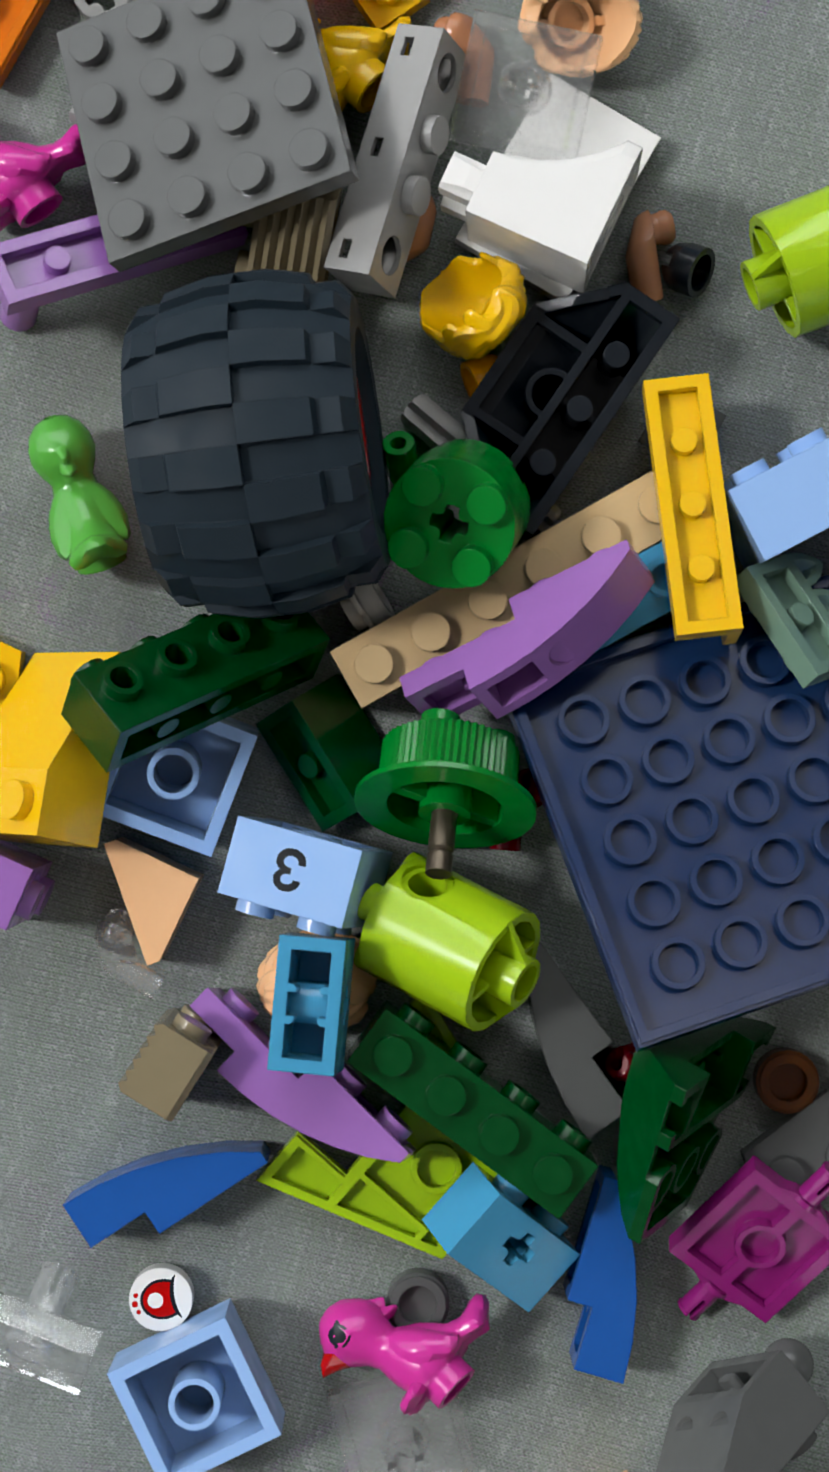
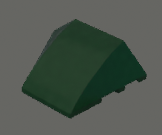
[617,1017,776,1245]

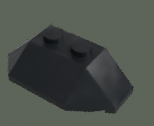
[461,282,680,536]

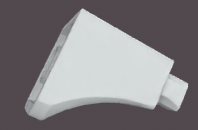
[438,141,643,293]

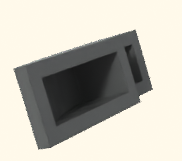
[528,942,622,1138]

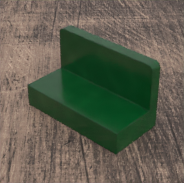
[256,674,383,832]

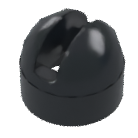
[660,242,715,298]

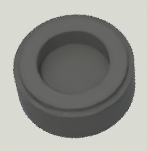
[386,1268,449,1327]

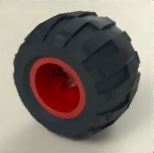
[121,269,391,619]

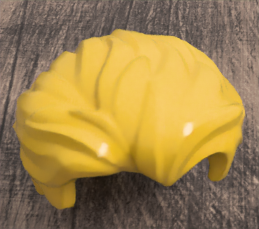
[419,252,527,360]

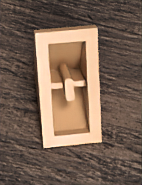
[104,837,204,966]

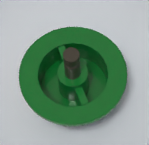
[354,708,537,880]

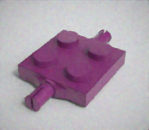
[669,1155,829,1324]

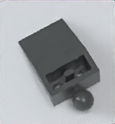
[656,1338,829,1472]

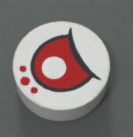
[129,1263,194,1331]

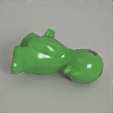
[28,415,131,575]

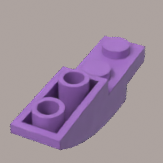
[399,539,655,719]
[190,987,417,1163]

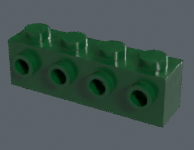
[61,613,330,773]
[347,1000,598,1219]

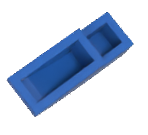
[63,1140,271,1248]
[563,1164,637,1384]

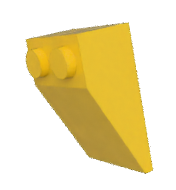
[0,652,121,848]

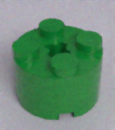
[384,439,530,589]

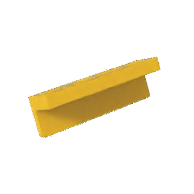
[642,373,744,645]

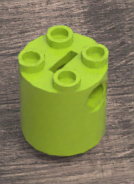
[740,186,829,338]
[354,852,540,1031]

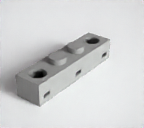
[324,23,468,298]

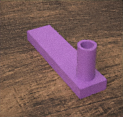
[0,214,248,331]

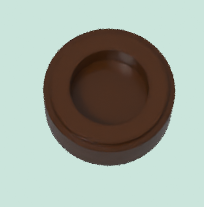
[753,1047,819,1114]

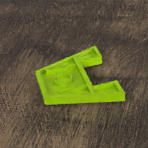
[256,999,497,1259]

